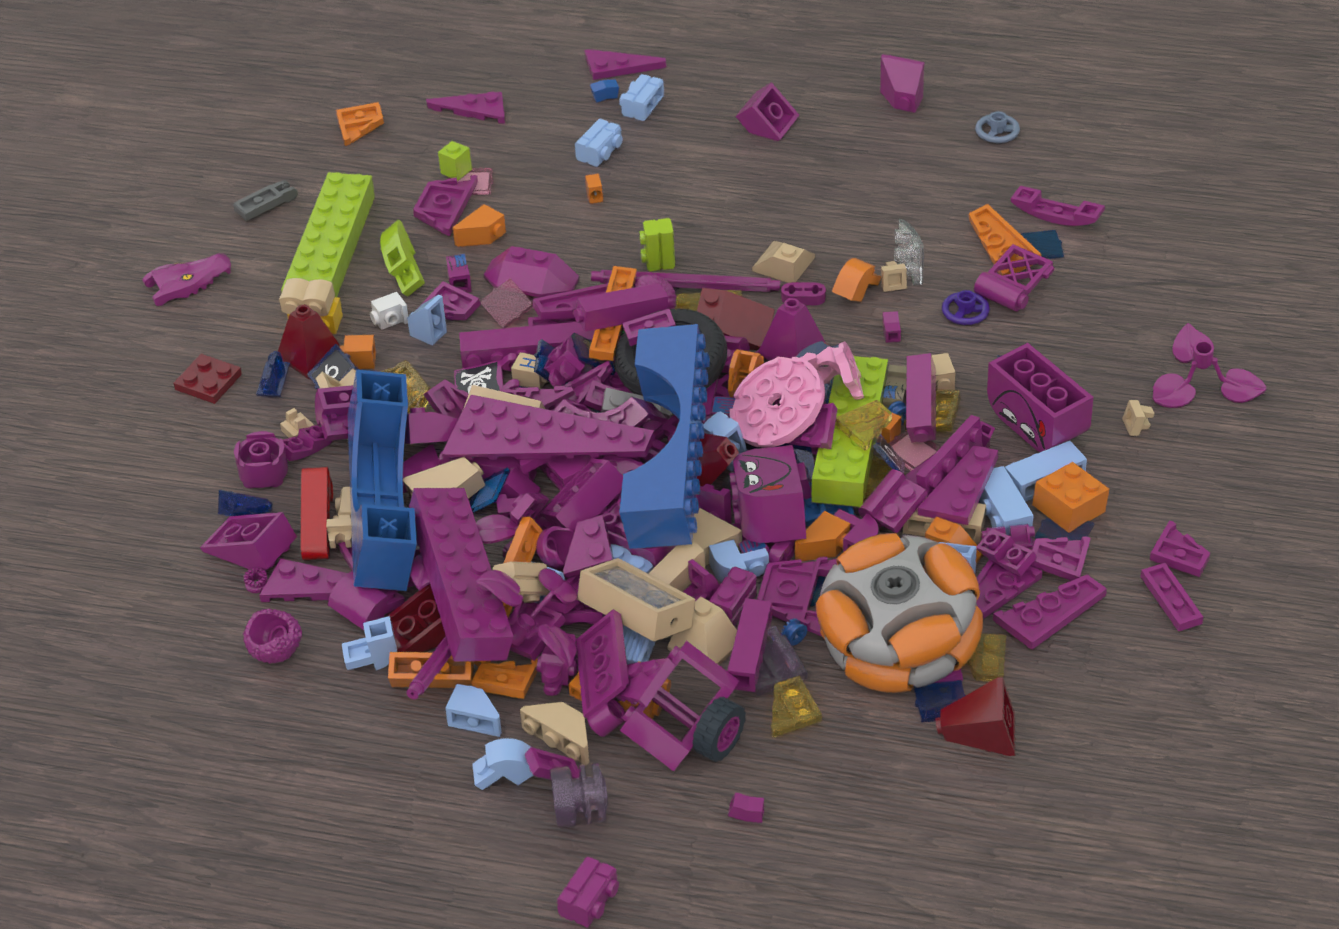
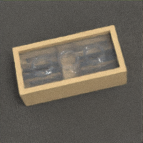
[577,558,695,642]

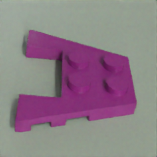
[757,557,837,637]

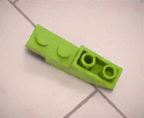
[380,219,425,297]

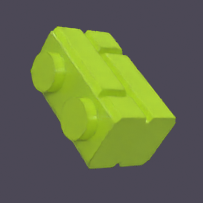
[639,218,675,272]

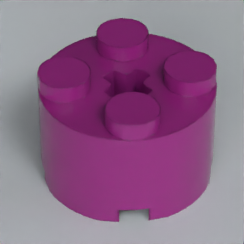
[234,431,288,489]

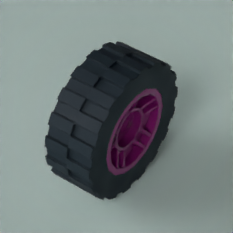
[692,697,746,762]

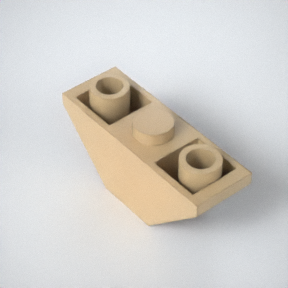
[520,702,589,766]

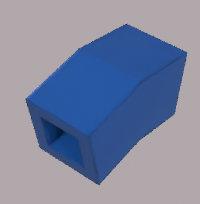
[590,79,619,102]

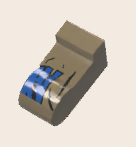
[882,365,907,409]

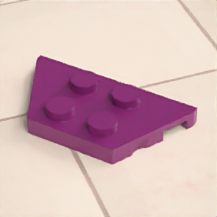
[413,175,478,236]

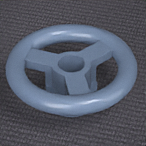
[975,111,1020,143]

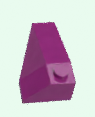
[404,407,458,444]

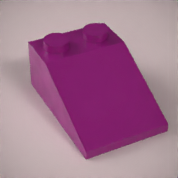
[200,512,297,570]

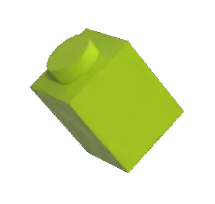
[438,141,472,181]

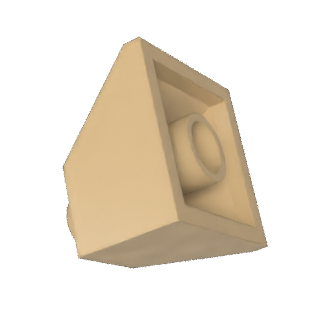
[752,241,815,283]
[668,597,737,665]

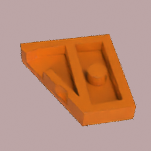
[336,102,384,146]
[471,658,538,699]

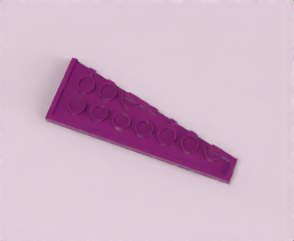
[442,395,656,460]

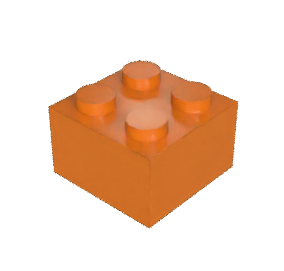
[1032,462,1109,533]

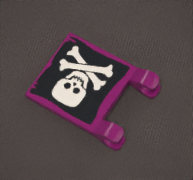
[454,353,521,393]

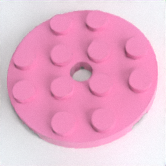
[730,357,825,448]

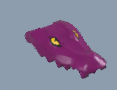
[143,253,231,306]

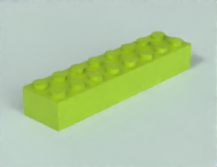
[281,172,375,297]
[811,355,888,507]

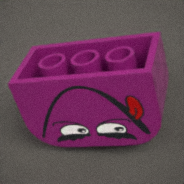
[987,343,1094,452]
[729,445,806,543]

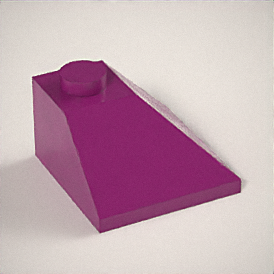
[880,54,924,113]

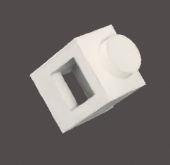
[370,292,408,330]

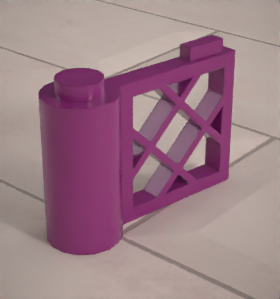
[974,244,1054,312]

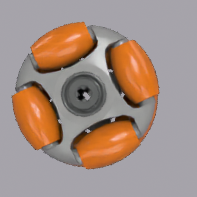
[816,533,983,693]

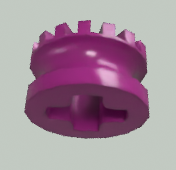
[243,567,268,594]

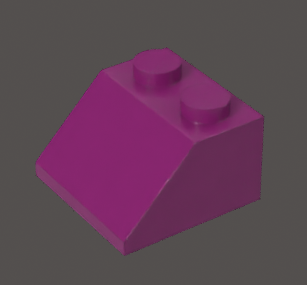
[735,82,799,141]

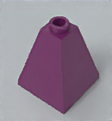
[758,298,826,361]

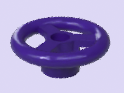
[942,290,990,325]

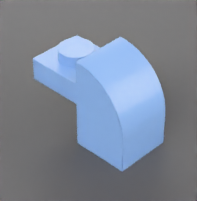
[709,540,769,583]
[342,616,397,670]
[473,738,533,790]

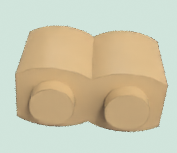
[279,278,335,316]

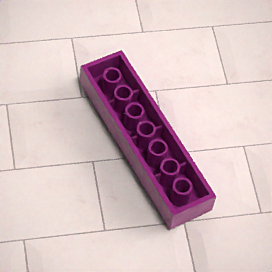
[409,488,514,662]

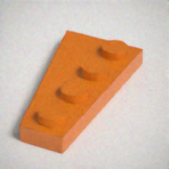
[969,204,1041,275]

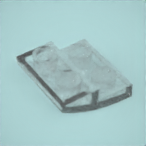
[894,219,924,285]

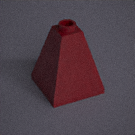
[277,304,340,379]
[697,433,739,487]
[936,677,1015,756]

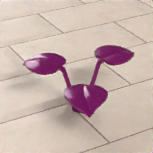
[1152,323,1267,408]
[410,514,519,591]
[476,568,577,669]

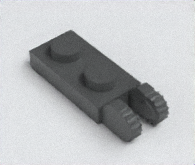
[233,180,298,221]

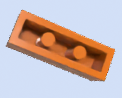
[388,652,474,688]

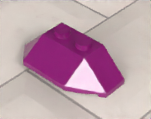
[484,246,579,297]

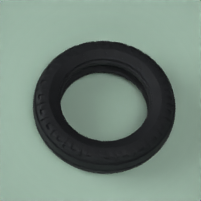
[615,308,727,396]

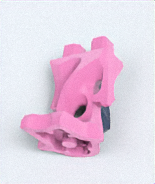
[775,341,864,399]

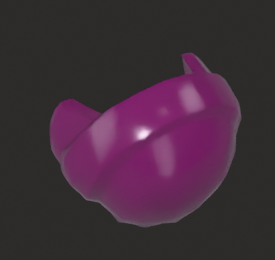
[536,526,574,569]

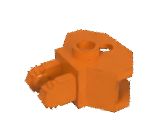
[728,349,764,397]

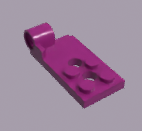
[576,609,629,737]

